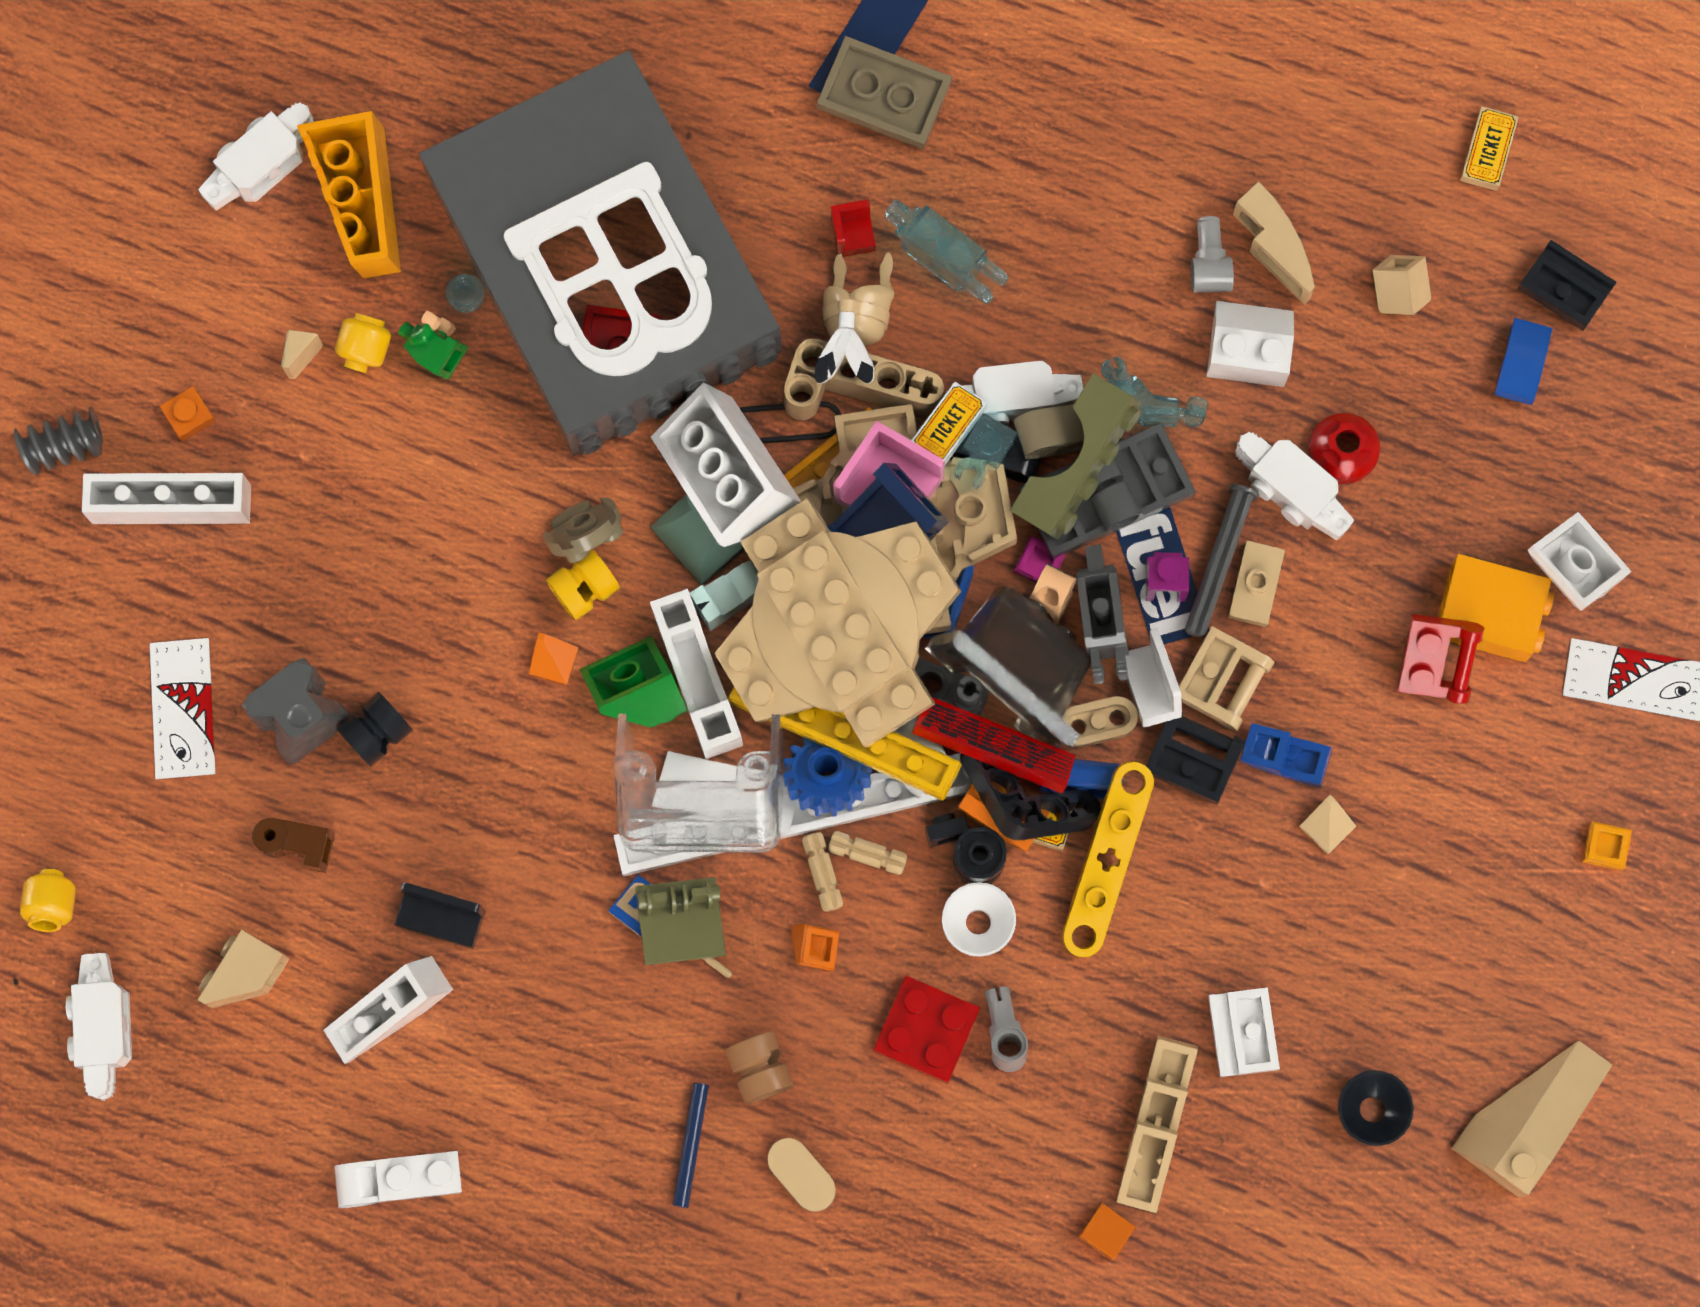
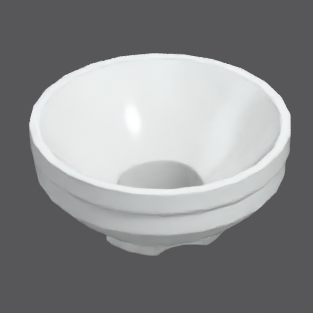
[942,882,1016,957]

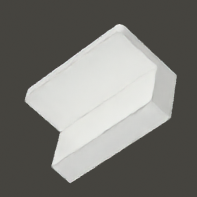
[1126,628,1182,728]

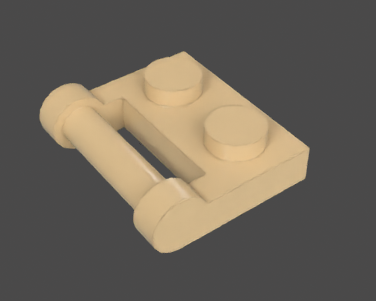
[1179,626,1274,732]

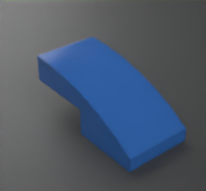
[1494,318,1552,405]
[1240,723,1332,788]

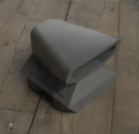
[242,658,351,765]

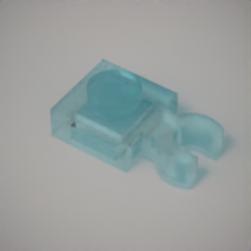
[955,413,1017,489]

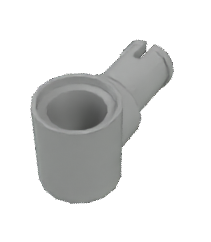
[1191,216,1234,293]
[984,987,1028,1072]

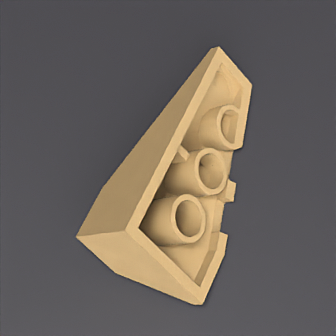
[1451,1040,1612,1198]

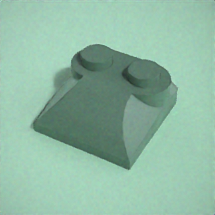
[650,494,745,586]

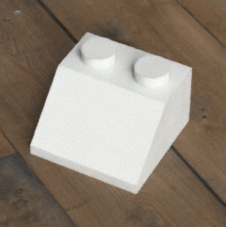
[1206,301,1294,387]

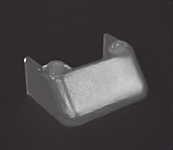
[614,714,785,852]

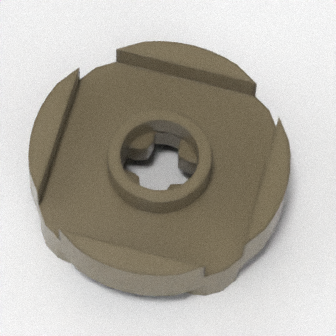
[543,498,623,563]

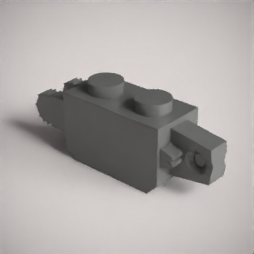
[1076,544,1129,684]

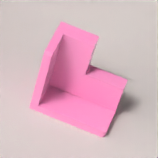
[833,421,945,508]

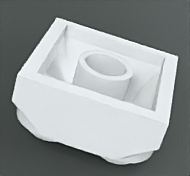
[1527,512,1632,611]

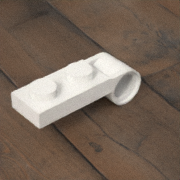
[334,1151,462,1208]

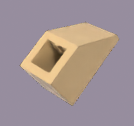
[198,929,290,1008]

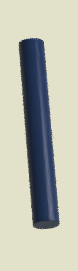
[672,1083,709,1208]

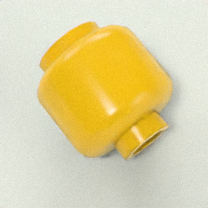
[335,313,391,373]
[20,869,76,932]

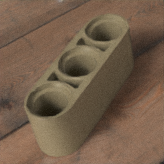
[1013,404,1123,459]

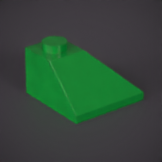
[579,636,688,728]

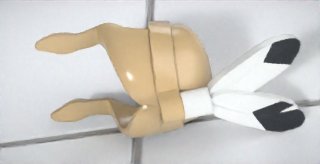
[815,252,895,384]

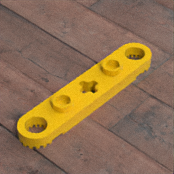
[1062,761,1154,957]

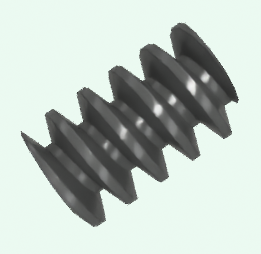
[14,406,103,475]

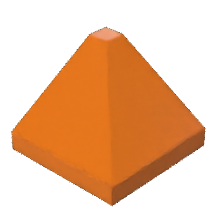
[529,632,579,686]
[791,924,840,972]

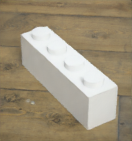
[82,473,251,524]

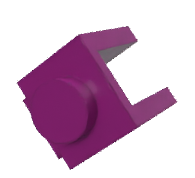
[1146,552,1189,602]

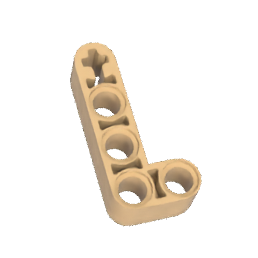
[784,338,944,421]

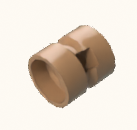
[725,1032,794,1105]

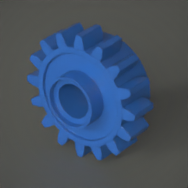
[783,737,872,817]

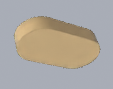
[768,1138,836,1212]

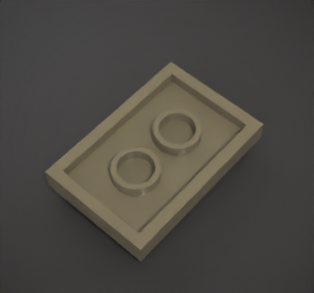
[817,36,952,150]

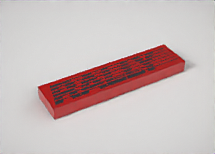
[912,697,1076,794]

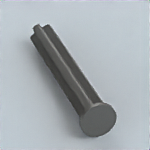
[1185,484,1259,638]

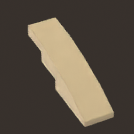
[1116,1036,1198,1213]

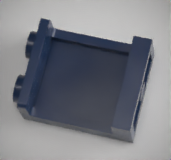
[827,463,949,541]

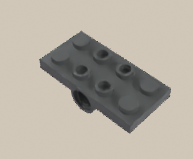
[1018,423,1196,560]

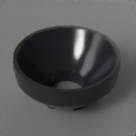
[1337,1070,1414,1146]

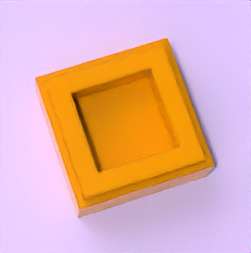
[1582,821,1632,871]

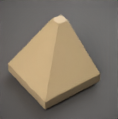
[1299,795,1356,855]

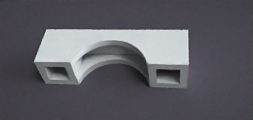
[650,589,743,759]

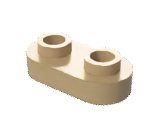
[1058,696,1138,748]

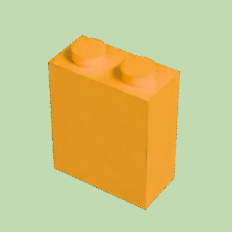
[1438,554,1555,663]

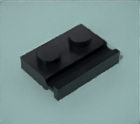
[1517,240,1617,331]

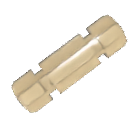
[829,831,907,875]
[802,832,843,912]

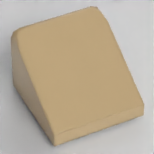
[281,330,323,379]

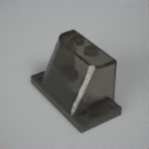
[925,586,1091,749]

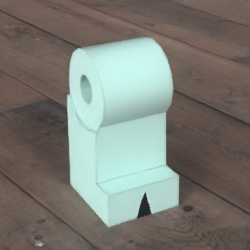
[689,561,759,631]

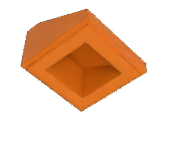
[1079,1203,1136,1261]

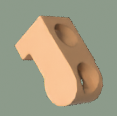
[1023,564,1077,630]

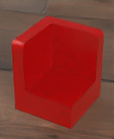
[830,200,876,257]

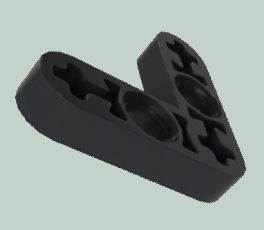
[960,753,1101,840]

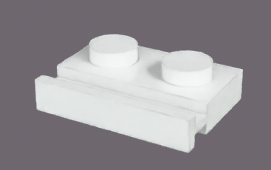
[1208,987,1280,1078]

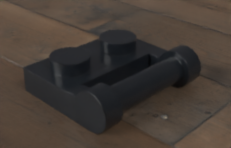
[1146,712,1246,805]

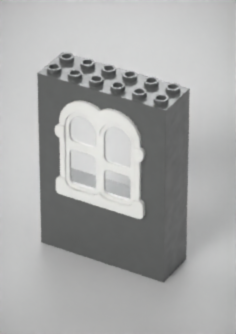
[419,50,782,457]

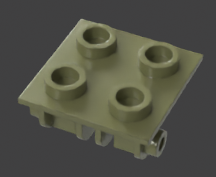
[635,877,726,966]

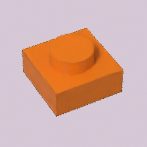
[160,386,216,442]

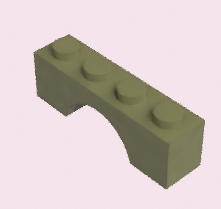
[1010,373,1141,540]

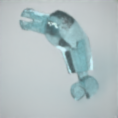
[1101,357,1208,427]

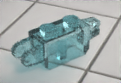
[885,199,1009,304]

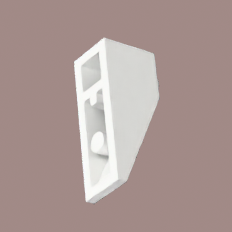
[323,956,453,1064]

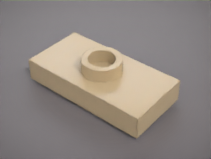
[1228,541,1285,628]

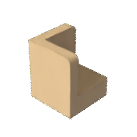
[1373,255,1431,315]

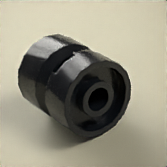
[336,691,413,767]
[953,827,1007,884]

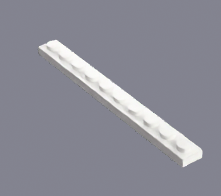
[613,753,972,877]

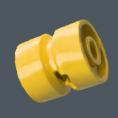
[545,549,621,621]

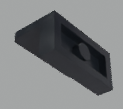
[394,882,486,949]

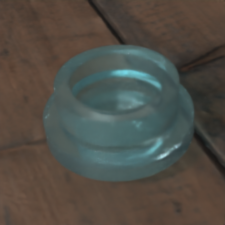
[446,274,485,313]

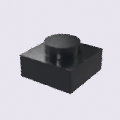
[925,813,969,848]

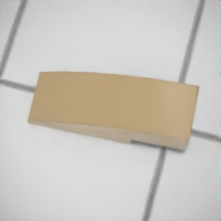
[1233,182,1315,305]

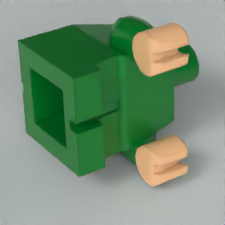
[398,311,469,380]

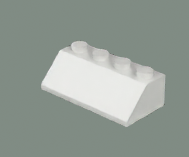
[651,382,801,547]

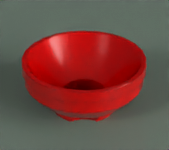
[1308,413,1380,484]

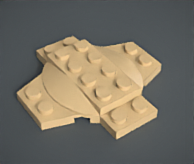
[793,404,1017,634]
[715,498,961,748]

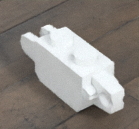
[198,102,314,211]
[946,361,1083,427]
[1234,431,1354,540]
[66,953,132,1101]

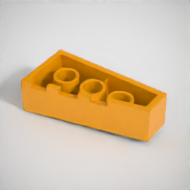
[297,111,401,279]

